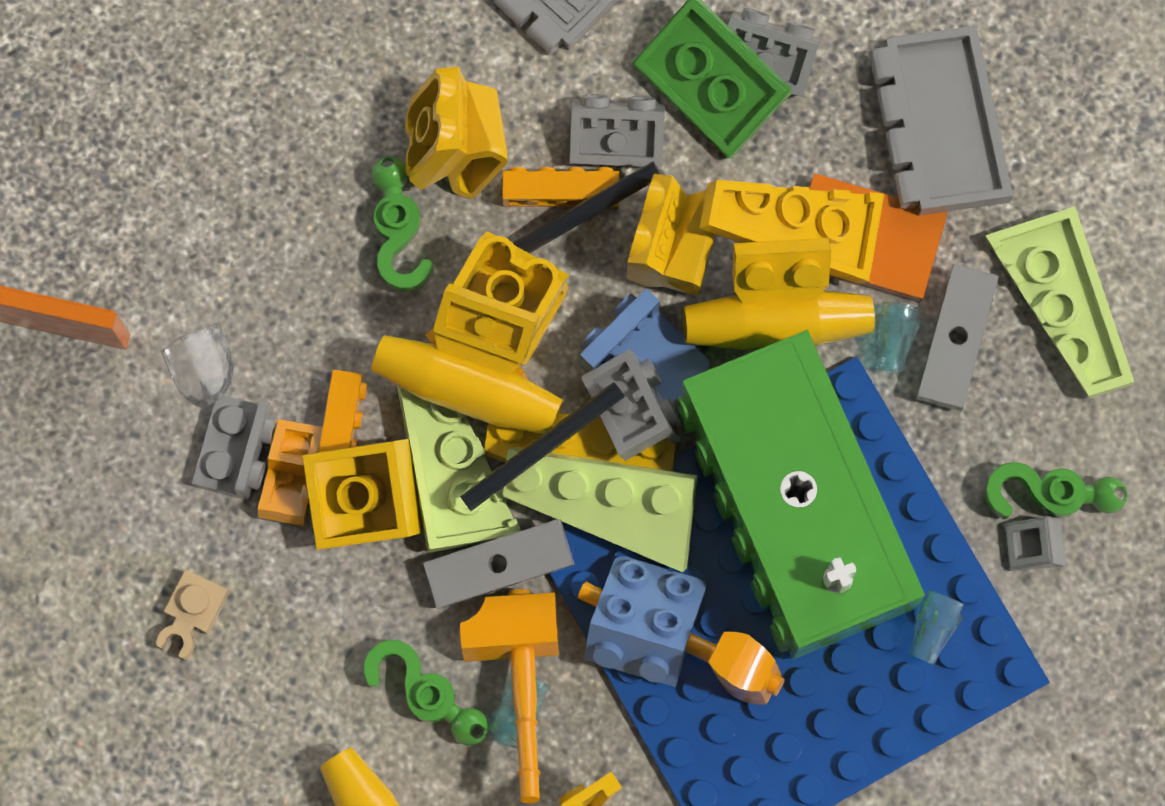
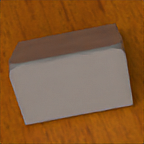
[1004,516,1066,571]

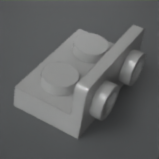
[728,8,821,97]
[569,94,665,167]
[581,349,682,461]
[192,394,278,501]

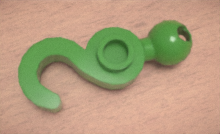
[371,156,433,292]
[984,462,1128,519]
[364,640,489,746]

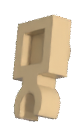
[156,569,230,661]

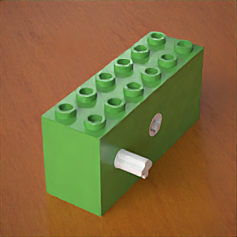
[675,330,925,660]

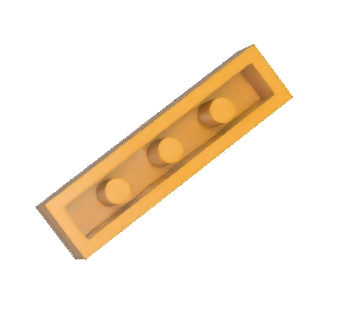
[503,167,619,207]
[318,369,368,453]

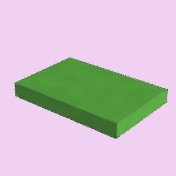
[632,0,794,159]

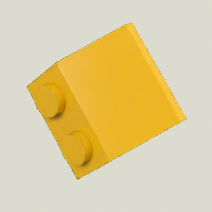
[302,439,423,550]

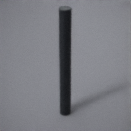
[512,161,662,253]
[460,382,625,511]

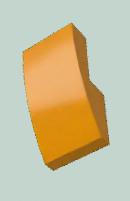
[258,419,323,526]

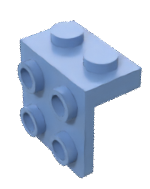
[580,288,709,404]
[583,556,706,687]

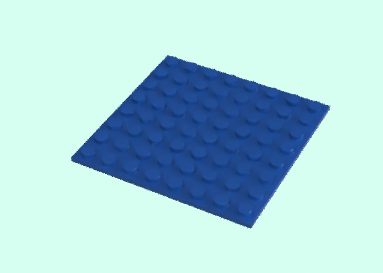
[550,356,1050,806]

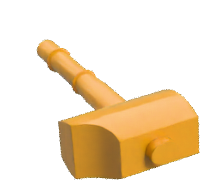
[578,581,784,705]
[460,589,559,804]

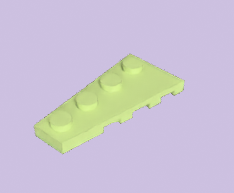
[985,206,1134,399]
[397,385,521,553]
[503,447,697,572]

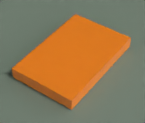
[809,173,948,302]
[0,285,130,350]

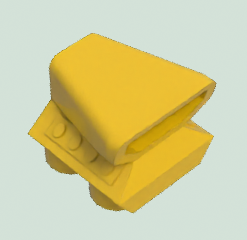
[405,66,508,199]
[626,174,717,295]
[453,231,569,365]

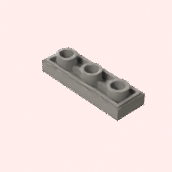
[916,264,999,412]
[423,519,575,609]

